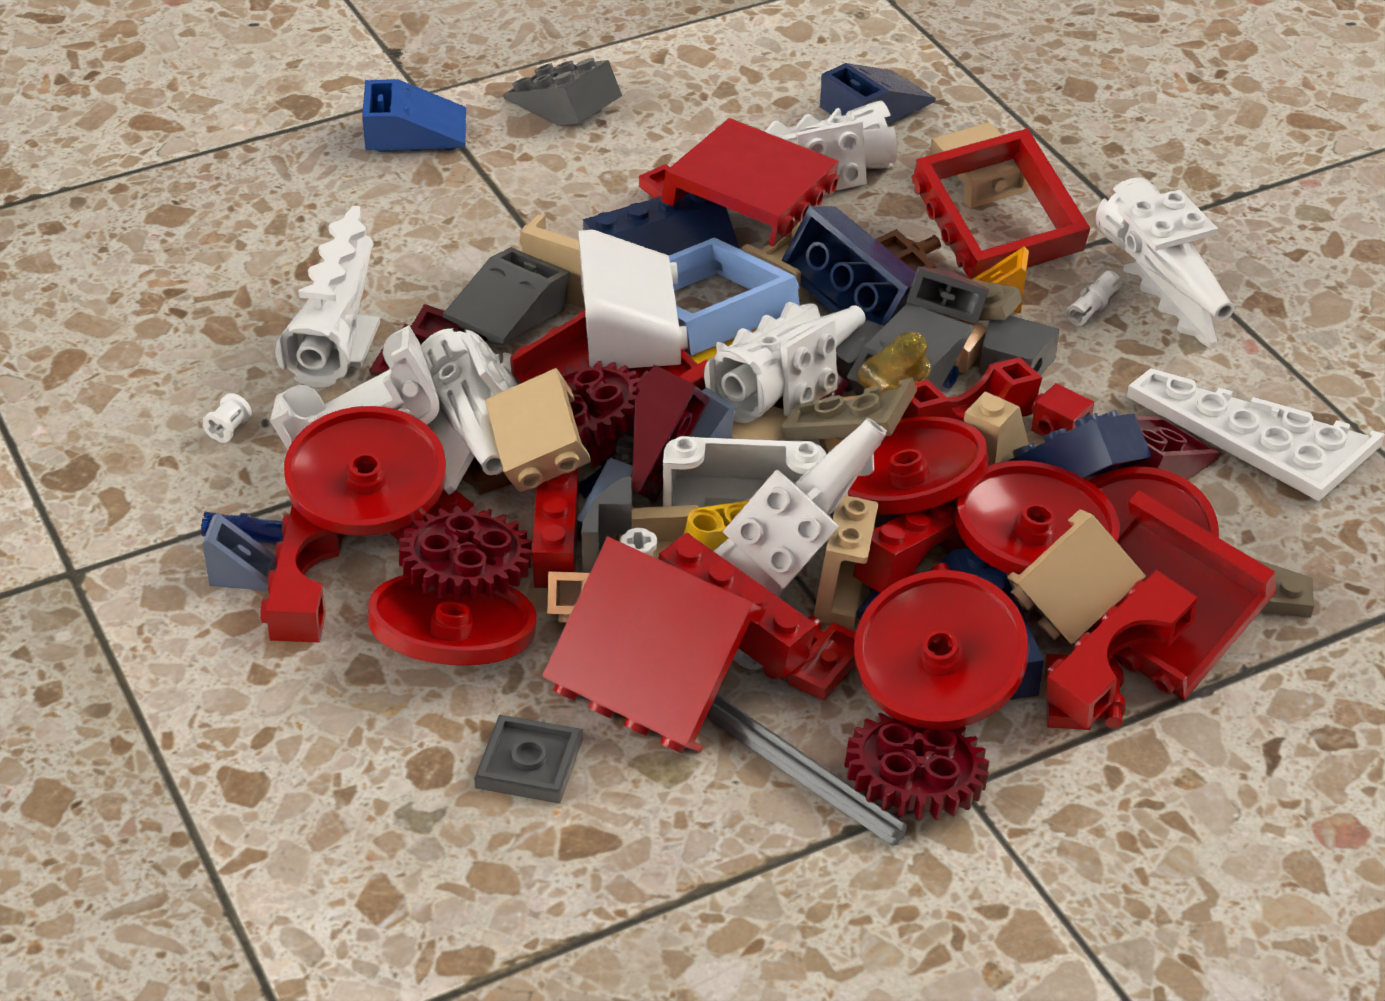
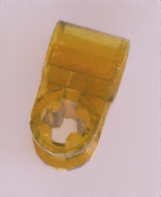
[858,332,931,392]

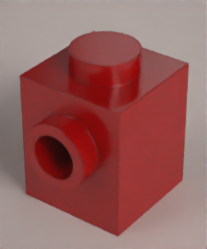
[1031,383,1094,437]

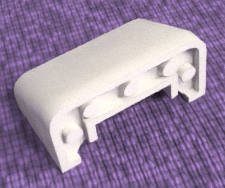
[578,230,688,369]
[270,325,439,450]
[663,436,826,508]

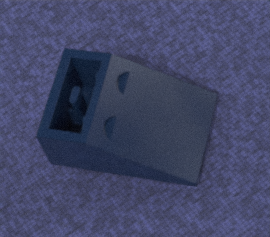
[820,63,936,124]
[1006,410,1152,478]

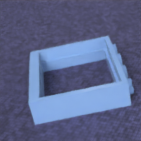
[669,237,800,356]

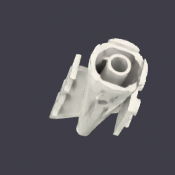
[765,101,897,191]
[1096,178,1234,349]
[275,206,380,387]
[704,302,866,423]
[421,328,518,495]
[714,418,887,597]

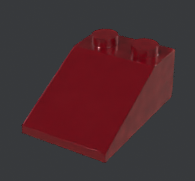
[632,364,710,502]
[1131,416,1221,480]

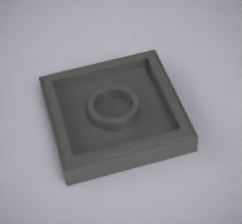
[474,714,583,804]

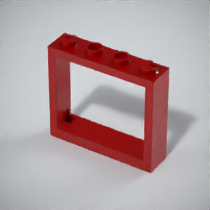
[911,128,1091,279]

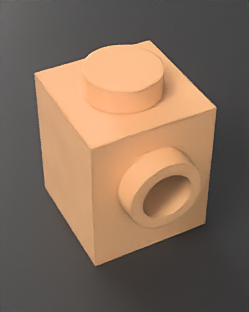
[547,572,590,623]

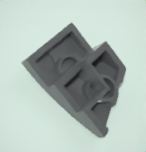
[581,477,632,573]

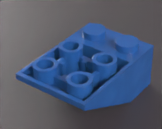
[362,79,466,152]

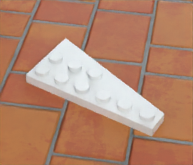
[1127,368,1385,501]

